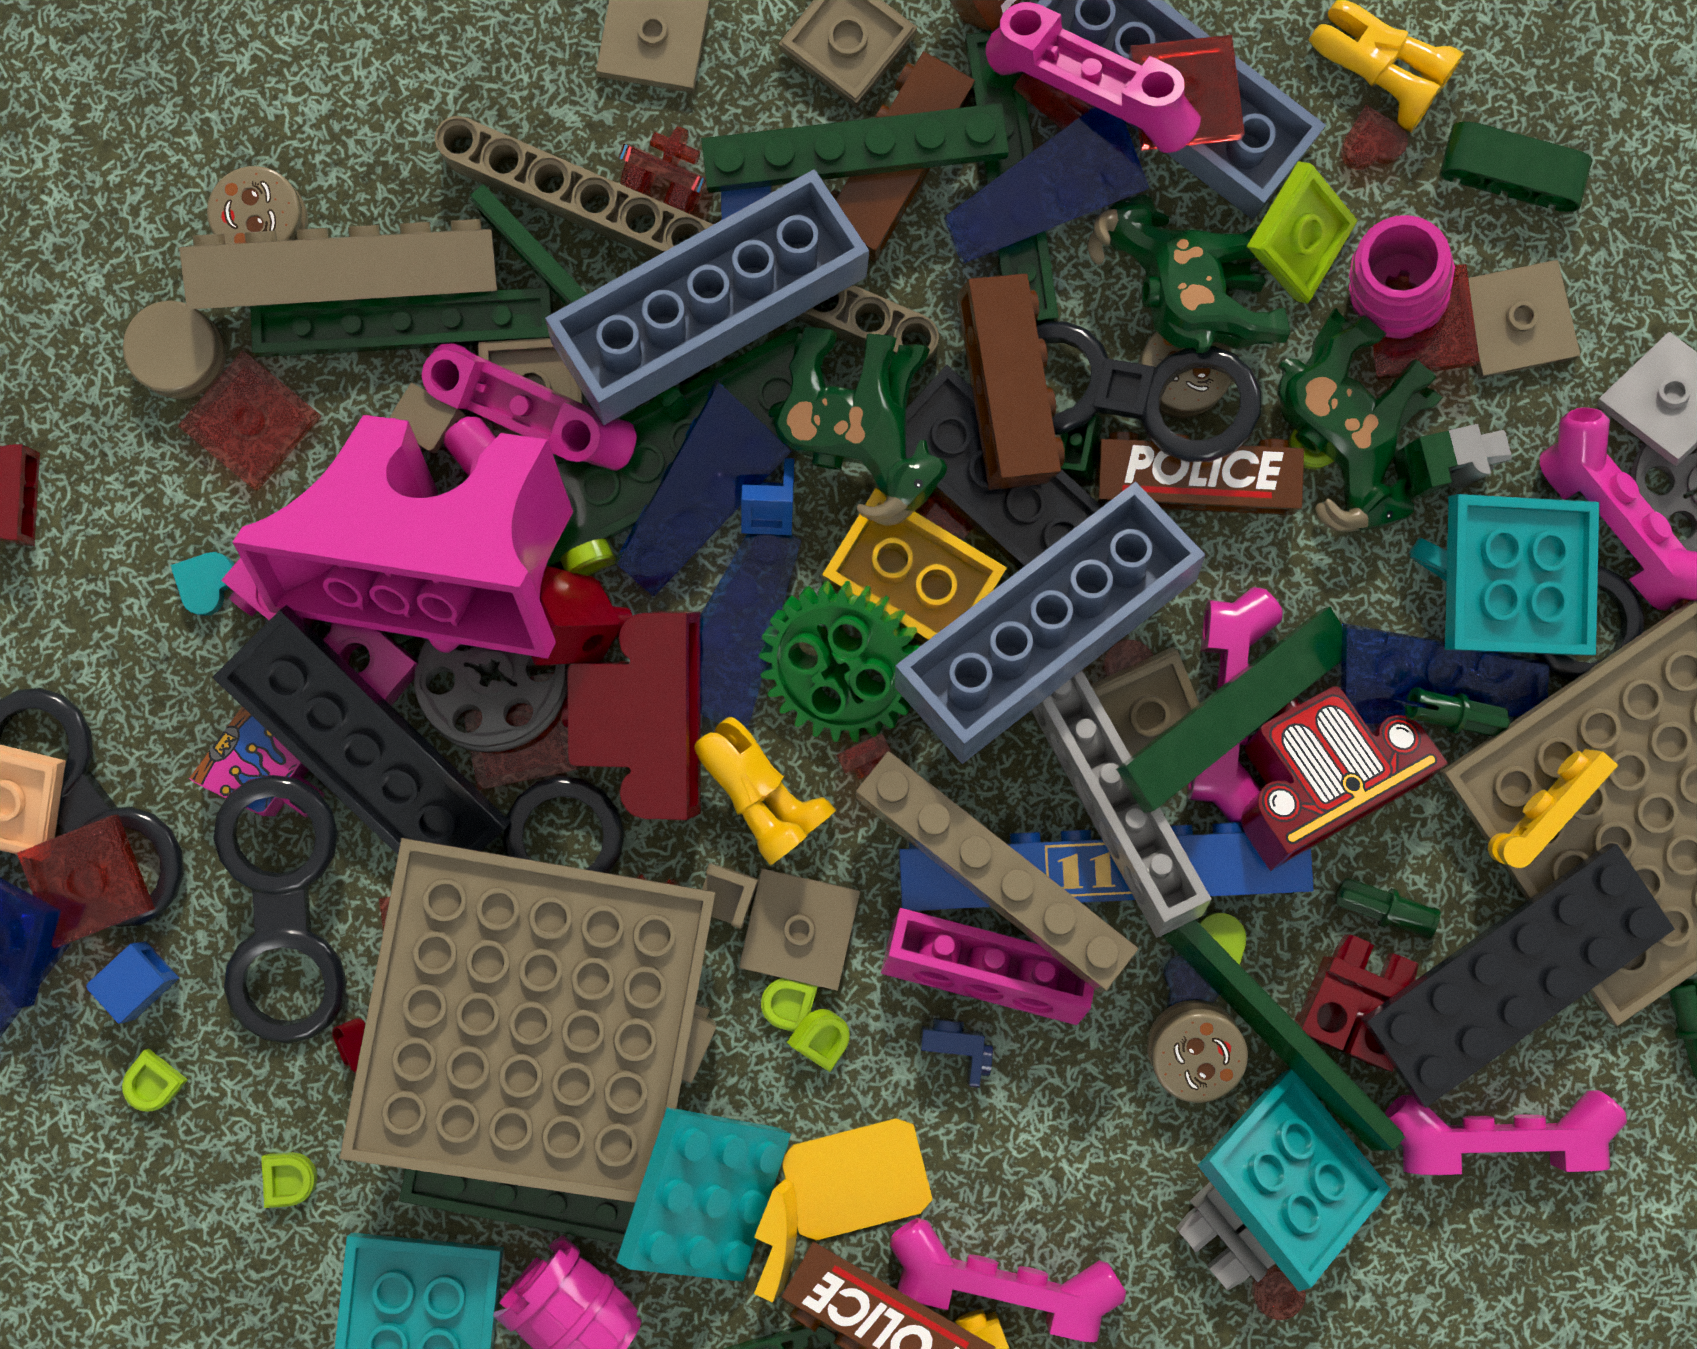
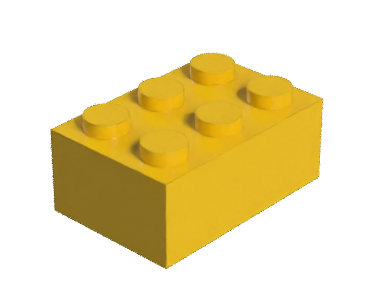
[822,488,1007,643]

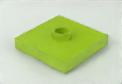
[1247,161,1358,304]

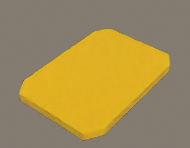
[782,1118,933,1240]

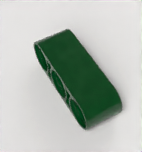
[1439,121,1593,212]

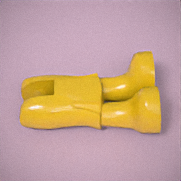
[1309,0,1464,133]
[694,717,836,865]

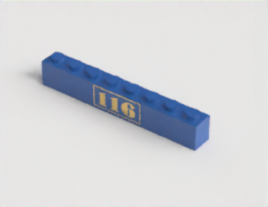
[898,822,1314,911]

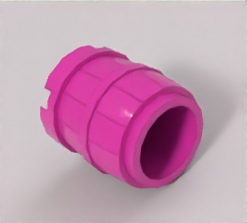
[1349,215,1455,339]
[493,1235,642,1349]

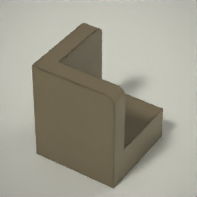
[389,382,468,453]
[702,863,759,929]

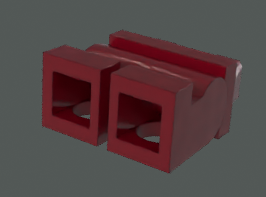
[1294,934,1419,1072]

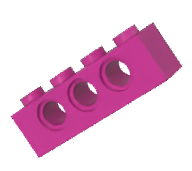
[221,557,418,706]
[880,908,1094,1025]

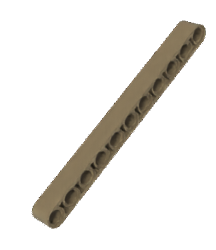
[435,116,939,368]

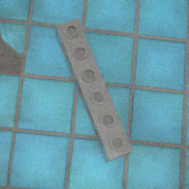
[1031,670,1212,938]

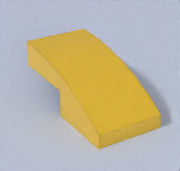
[754,1179,798,1303]

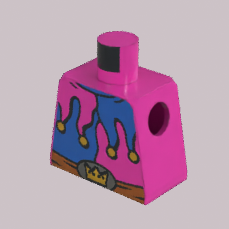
[189,707,324,818]

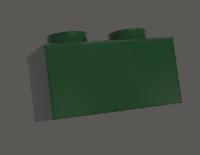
[1061,408,1103,480]

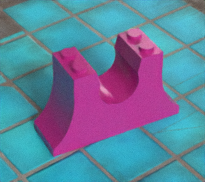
[232,415,573,659]

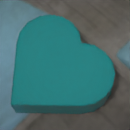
[1409,538,1447,581]
[170,552,234,616]

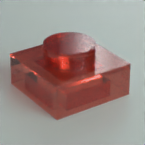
[836,733,891,780]

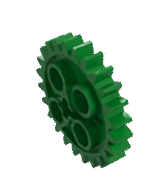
[759,581,920,742]

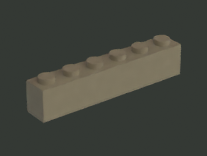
[179,219,498,310]
[856,751,1139,993]

